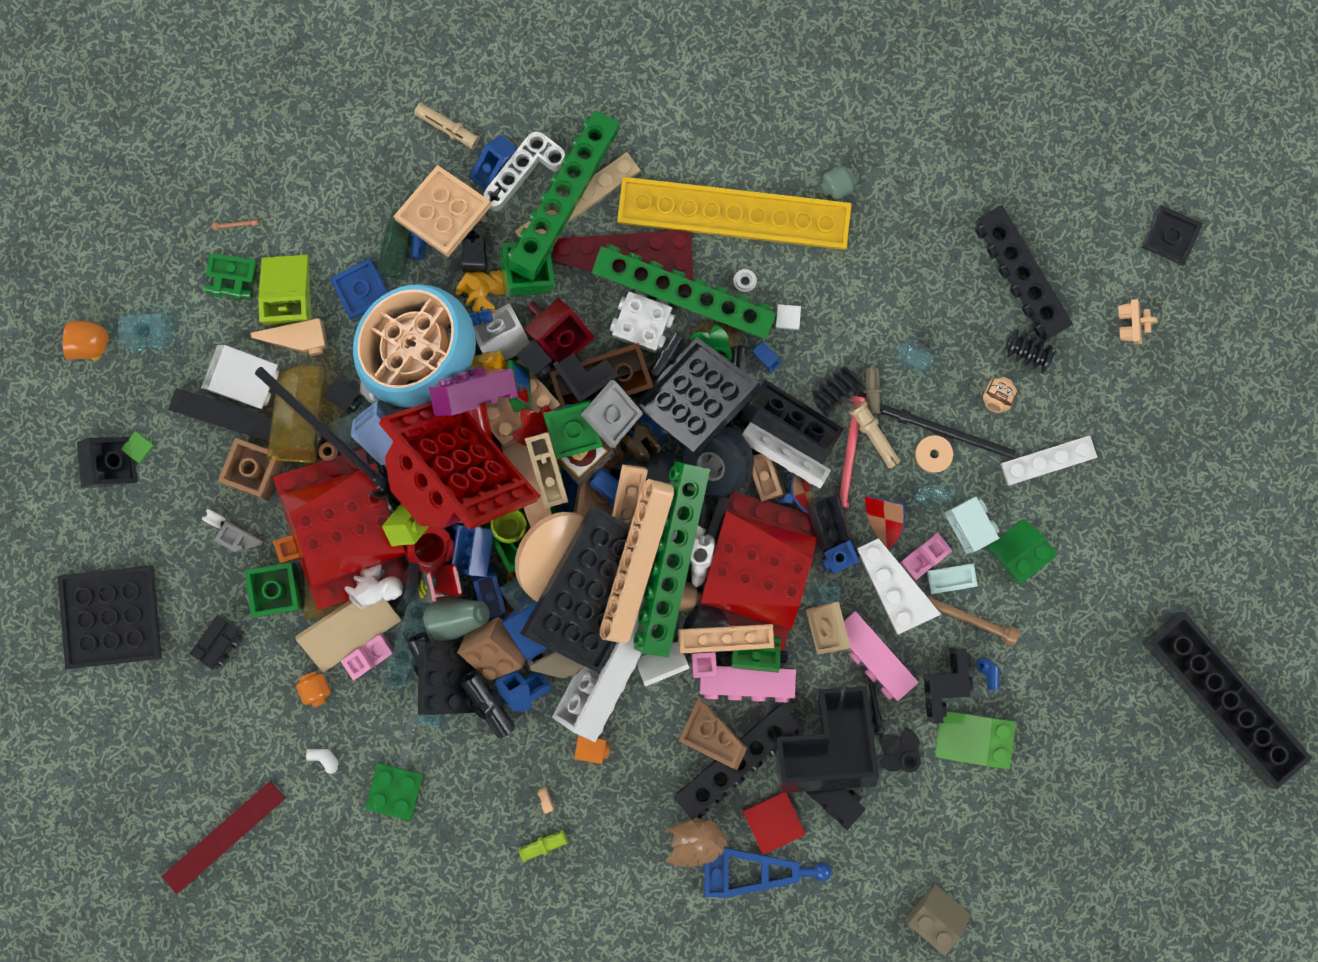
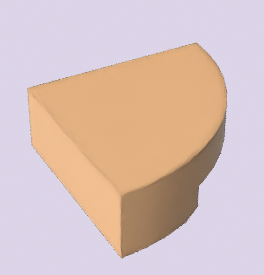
[538,786,554,814]

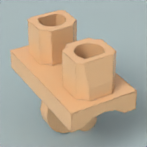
[1118,299,1158,344]

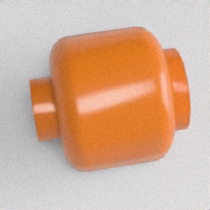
[296,671,331,708]

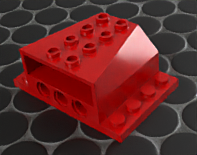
[379,401,541,530]
[272,449,405,611]
[698,492,817,651]

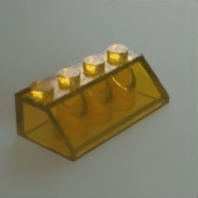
[267,365,326,463]

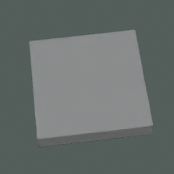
[581,380,643,448]

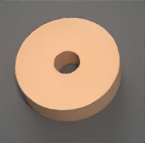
[915,435,953,473]

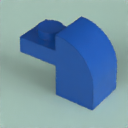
[496,670,551,711]

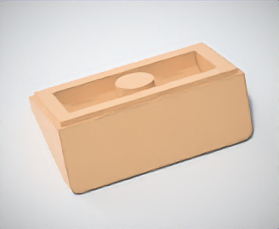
[752,453,786,502]

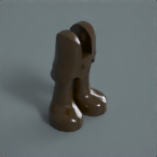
[621,395,662,463]

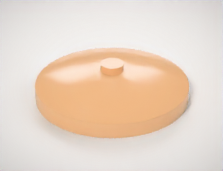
[515,512,584,602]

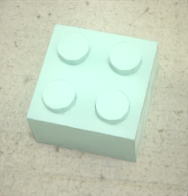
[944,497,999,554]

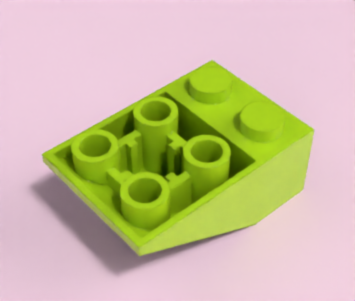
[258,255,312,327]

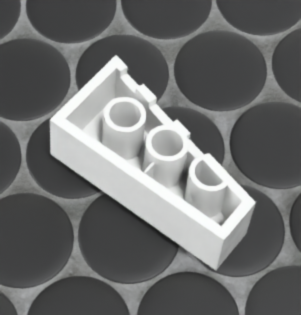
[856,539,941,634]

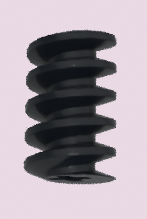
[1003,328,1056,374]
[812,366,863,417]

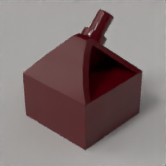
[524,297,595,363]

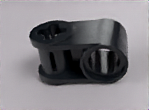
[462,226,487,272]

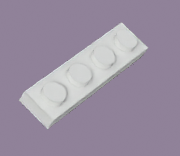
[742,422,831,488]
[1001,436,1097,486]

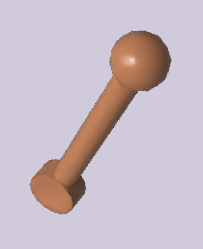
[212,219,260,231]

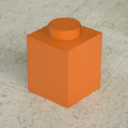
[574,735,611,764]

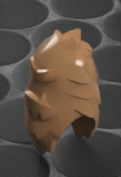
[665,819,727,867]

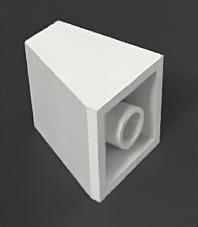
[201,345,279,409]

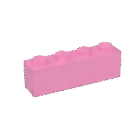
[844,611,919,701]
[700,666,796,702]

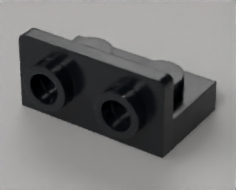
[807,495,852,550]

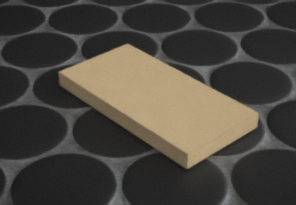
[295,600,401,673]

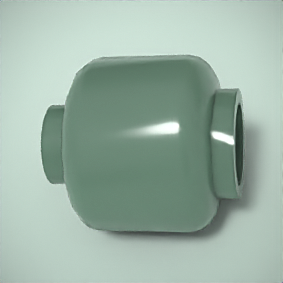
[820,166,857,200]

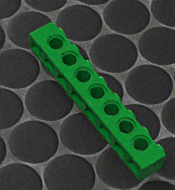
[507,110,620,281]
[591,244,776,339]
[633,461,710,658]

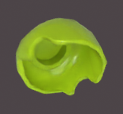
[491,510,527,544]

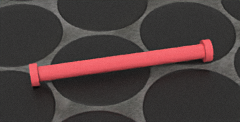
[839,396,866,508]

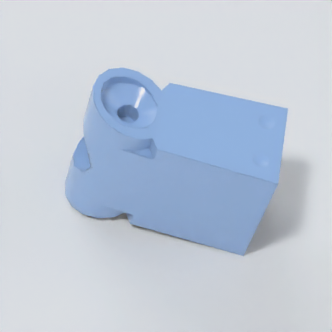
[351,400,393,467]

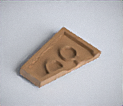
[679,698,747,770]

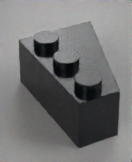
[805,789,866,830]

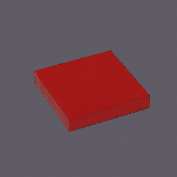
[743,793,806,855]

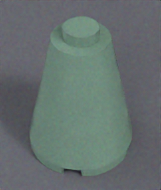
[423,596,490,642]

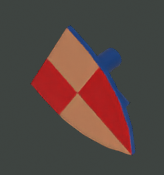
[779,473,814,514]
[865,495,905,549]

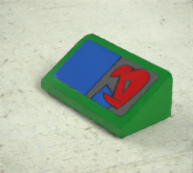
[507,360,532,412]

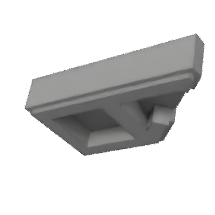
[214,520,264,552]

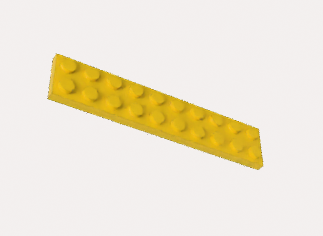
[617,177,852,250]

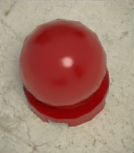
[403,527,453,571]

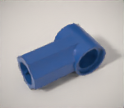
[589,467,619,509]

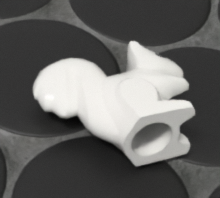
[690,534,715,587]
[344,564,404,610]

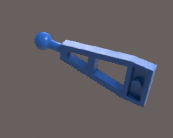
[704,848,832,897]

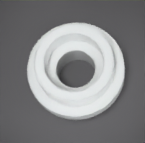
[733,269,757,293]

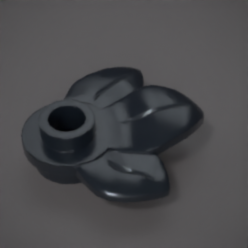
[879,728,921,773]

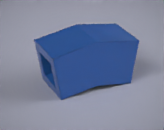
[752,341,781,372]

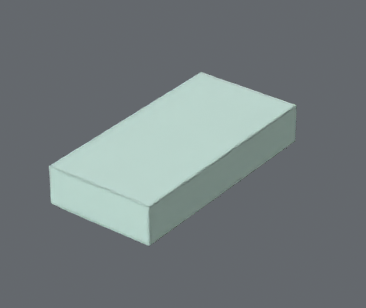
[927,563,978,594]

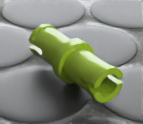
[519,830,568,862]

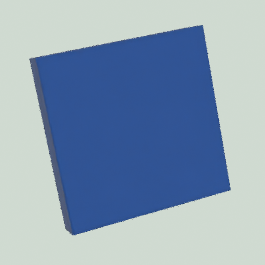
[330,258,388,320]

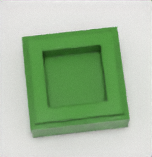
[121,431,155,464]

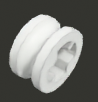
[202,509,226,529]

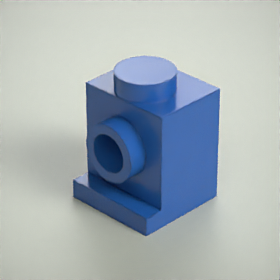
[821,540,860,574]

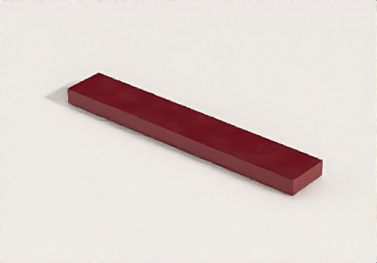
[161,781,286,895]

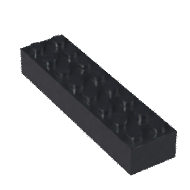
[1142,612,1312,789]

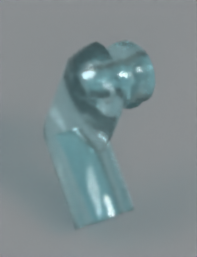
[914,485,950,503]

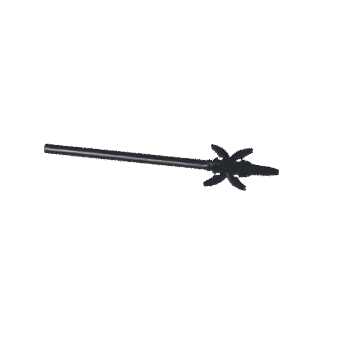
[255,367,401,514]

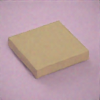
[806,601,851,654]

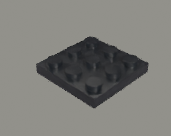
[418,642,481,715]

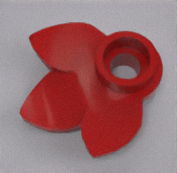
[511,405,552,446]

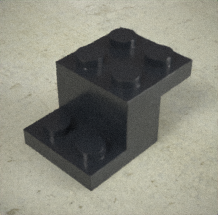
[923,648,973,724]

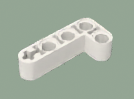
[484,132,565,211]

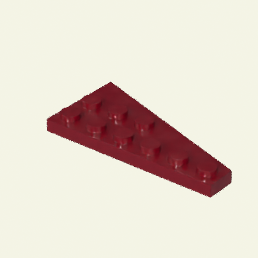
[553,230,694,297]

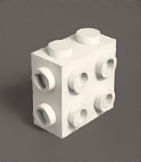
[610,290,675,354]

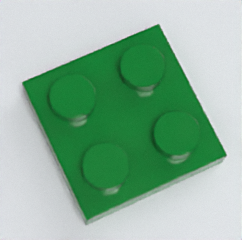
[544,400,603,460]
[365,763,424,821]

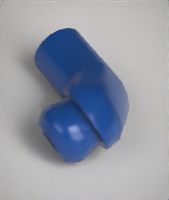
[976,658,1000,690]

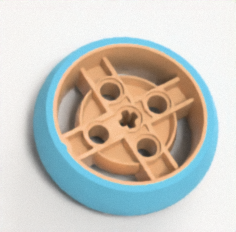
[353,284,476,408]

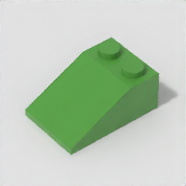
[935,711,1016,769]

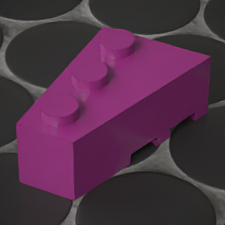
[429,366,518,416]

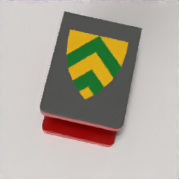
[416,564,462,603]

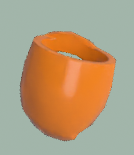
[63,320,110,361]

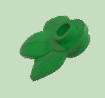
[692,325,732,361]

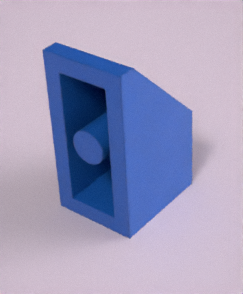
[469,135,518,190]

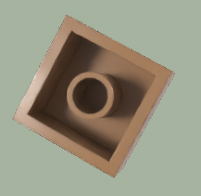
[218,438,286,502]
[457,617,525,681]

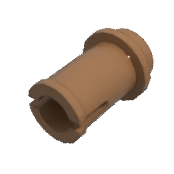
[319,442,338,461]

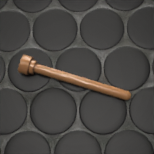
[926,596,1020,647]

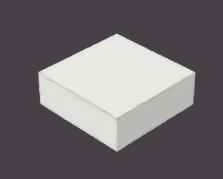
[776,304,801,330]

